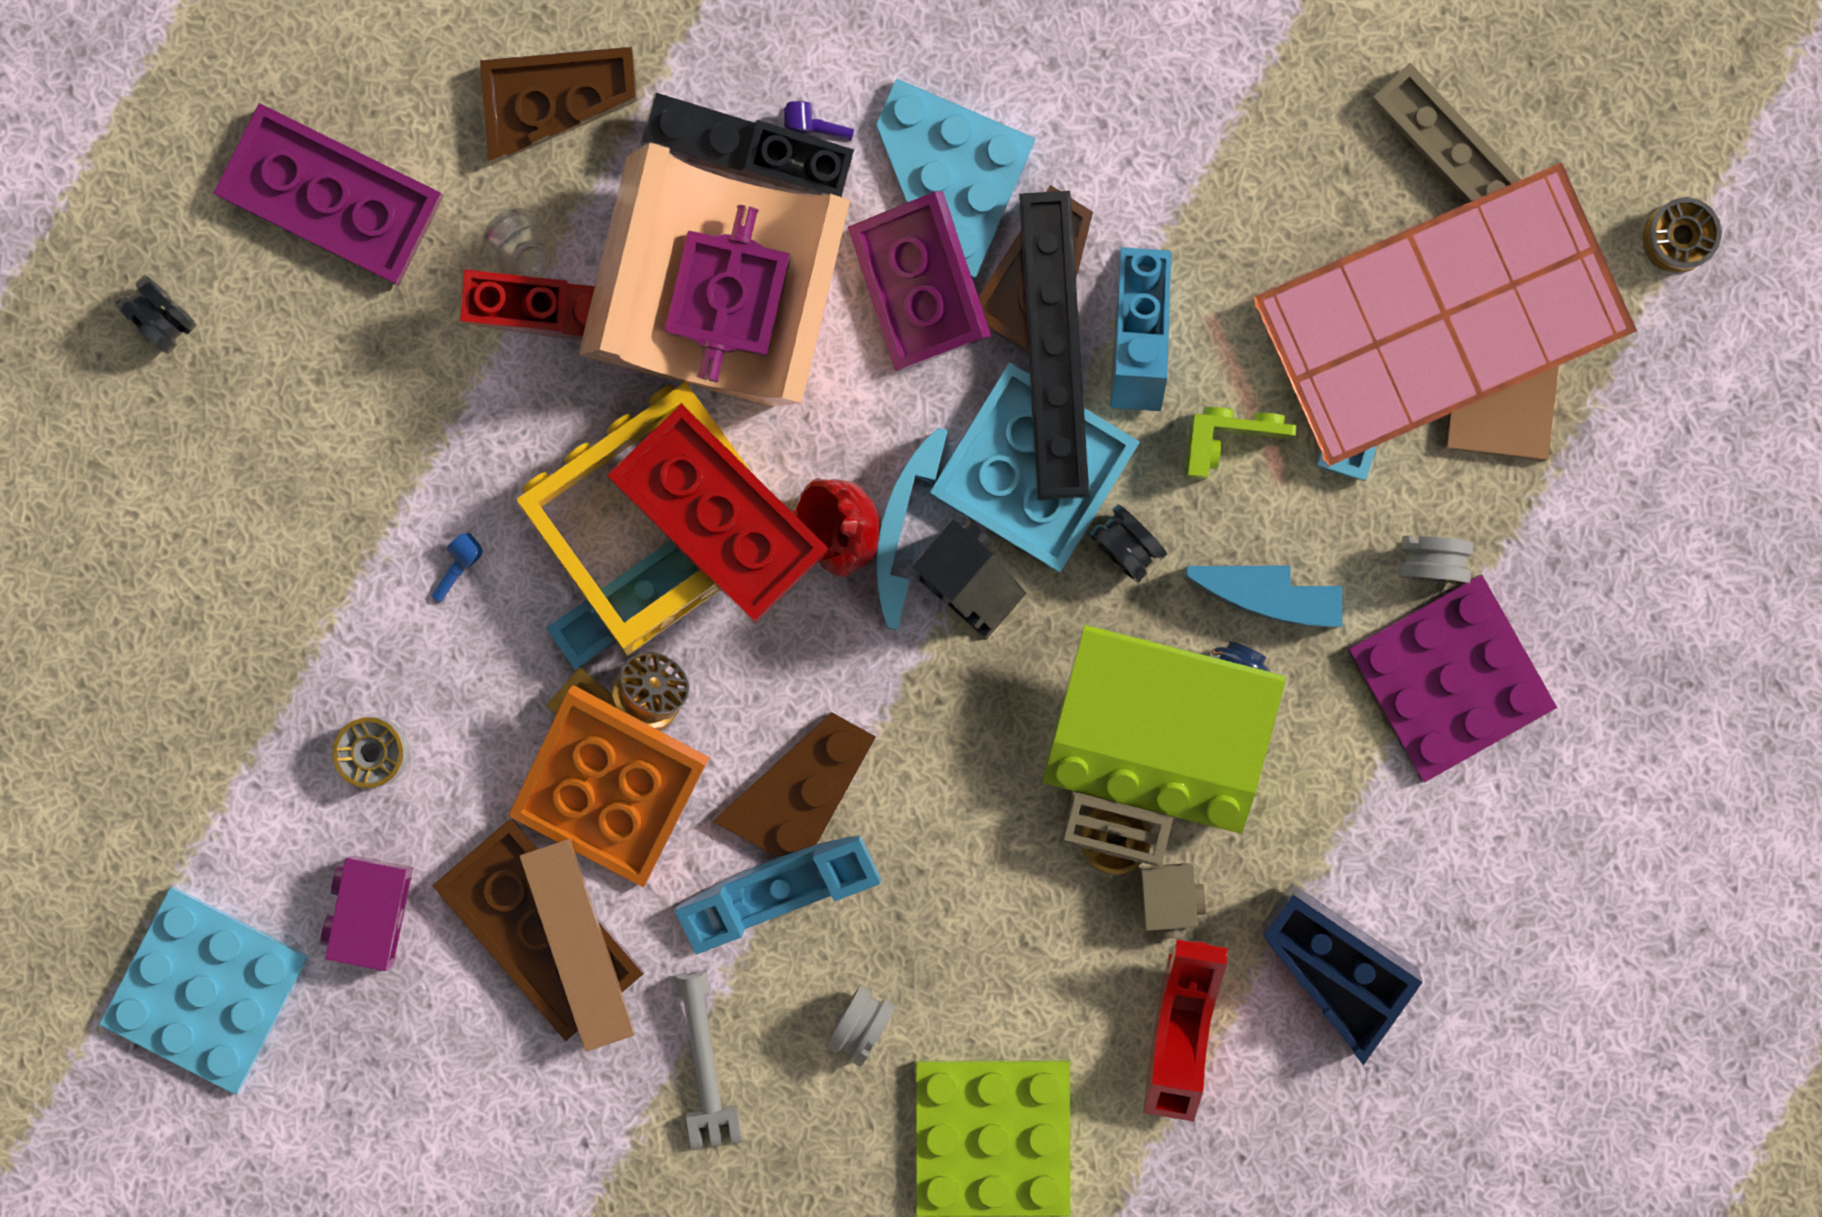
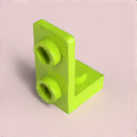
[1184,406,1296,480]

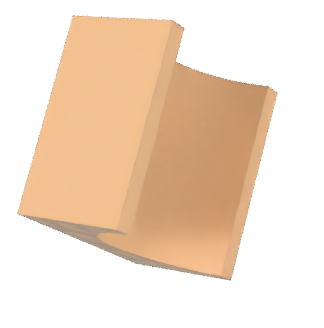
[578,143,850,407]

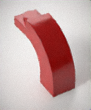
[1143,939,1228,1122]

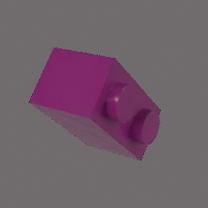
[320,855,414,971]

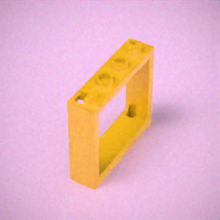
[516,382,750,656]

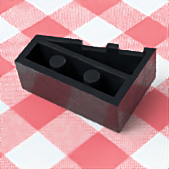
[911,519,1027,639]

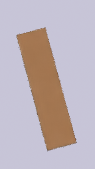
[520,838,636,1052]

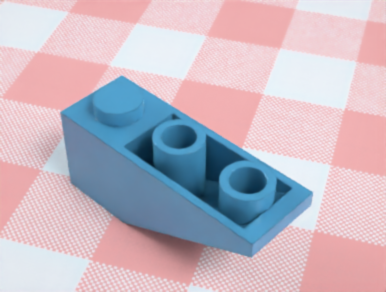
[1110,247,1171,411]

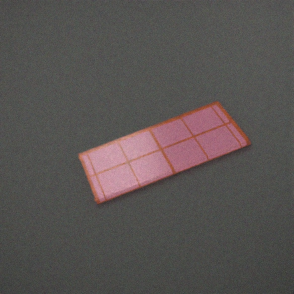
[1254,162,1637,467]

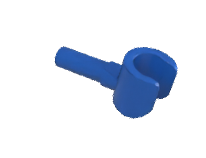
[431,533,483,602]

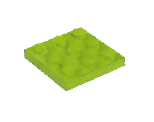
[916,1060,1071,1217]

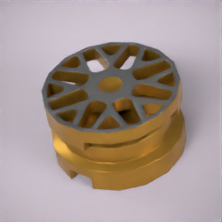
[609,652,689,731]

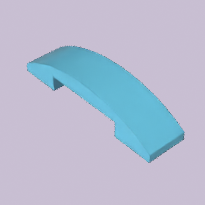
[877,428,948,631]

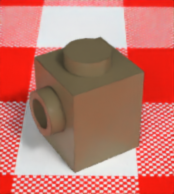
[1138,863,1206,939]

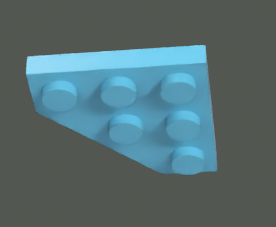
[876,78,1036,279]

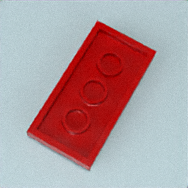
[607,403,828,624]

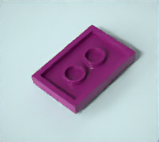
[848,191,991,371]

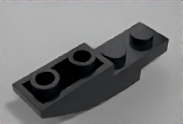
[640,92,854,197]

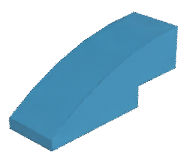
[1183,566,1342,628]

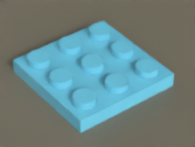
[929,362,1140,573]
[99,887,310,1095]

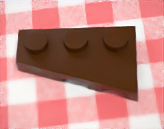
[480,47,638,165]
[978,185,1093,354]
[713,712,876,857]

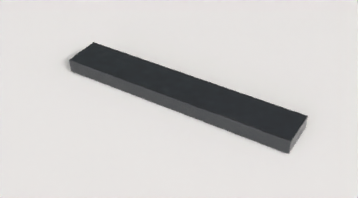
[1019,190,1090,501]

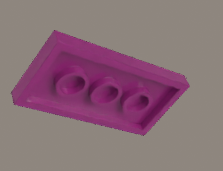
[213,103,444,286]

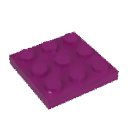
[1347,574,1558,783]

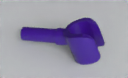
[784,101,854,141]

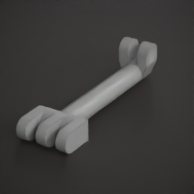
[676,970,743,1150]

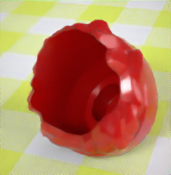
[792,478,881,578]

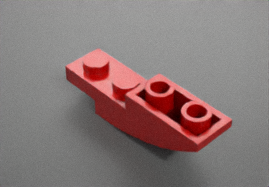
[459,269,595,340]

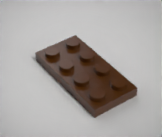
[432,818,645,1042]

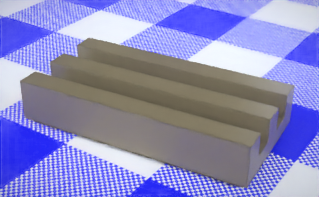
[1060,791,1174,867]

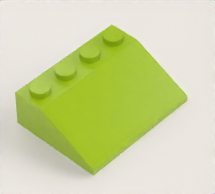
[1042,624,1286,834]

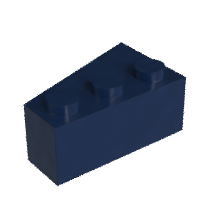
[1262,883,1423,1066]

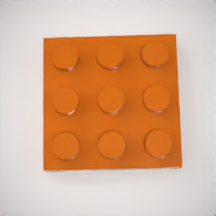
[508,685,710,888]

